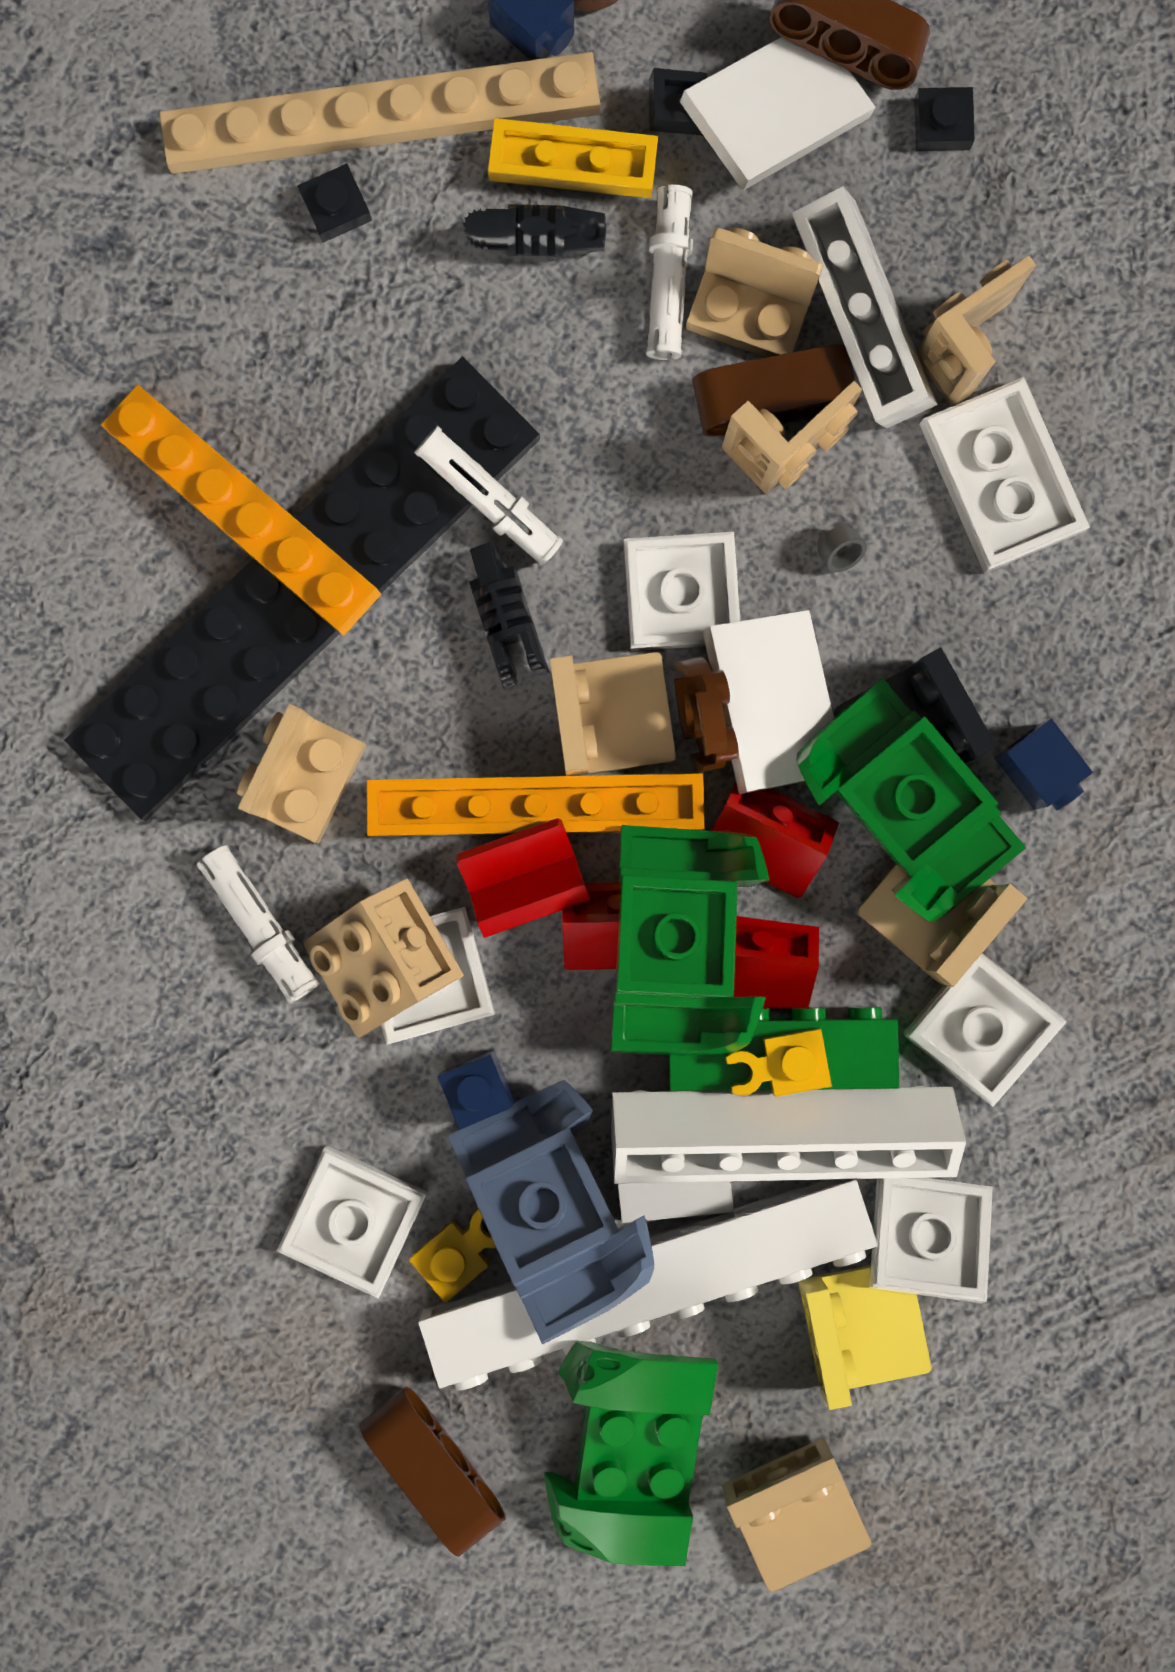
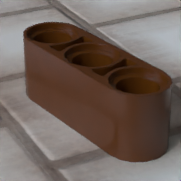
[769,0,930,90]
[692,344,860,436]
[359,1386,506,1557]

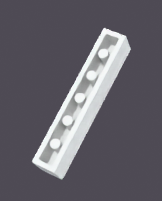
[611,1086,966,1184]

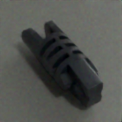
[463,204,606,257]
[469,542,550,689]

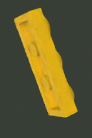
[488,118,658,199]

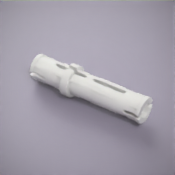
[646,185,693,360]
[414,426,563,566]
[196,845,320,1004]

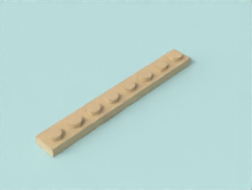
[160,52,600,174]

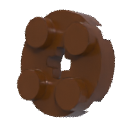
[674,656,739,772]

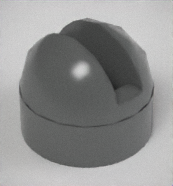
[817,523,867,572]

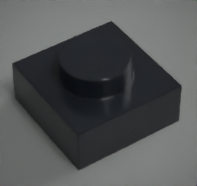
[649,68,707,136]
[914,87,975,151]
[297,163,372,243]

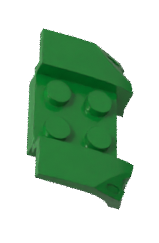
[796,678,1026,922]
[611,825,769,1056]
[544,1341,718,1566]

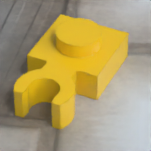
[724,1028,832,1097]
[409,1208,497,1303]

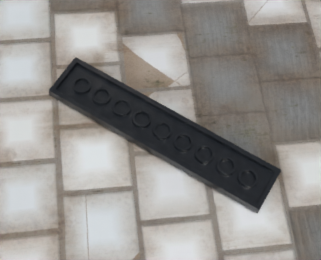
[64,356,540,821]

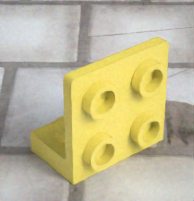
[798,1265,932,1410]

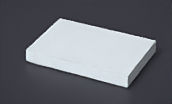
[680,37,876,191]
[919,377,1090,574]
[702,610,834,794]

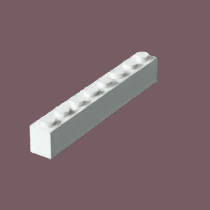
[418,1179,878,1390]

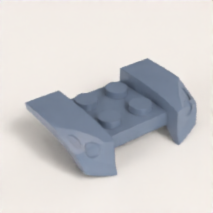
[447,1080,655,1345]

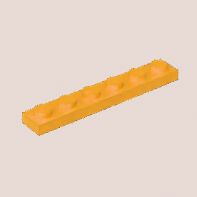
[101,384,381,636]
[367,773,705,837]

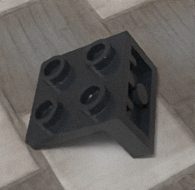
[833,647,997,763]

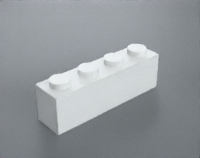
[792,186,938,428]

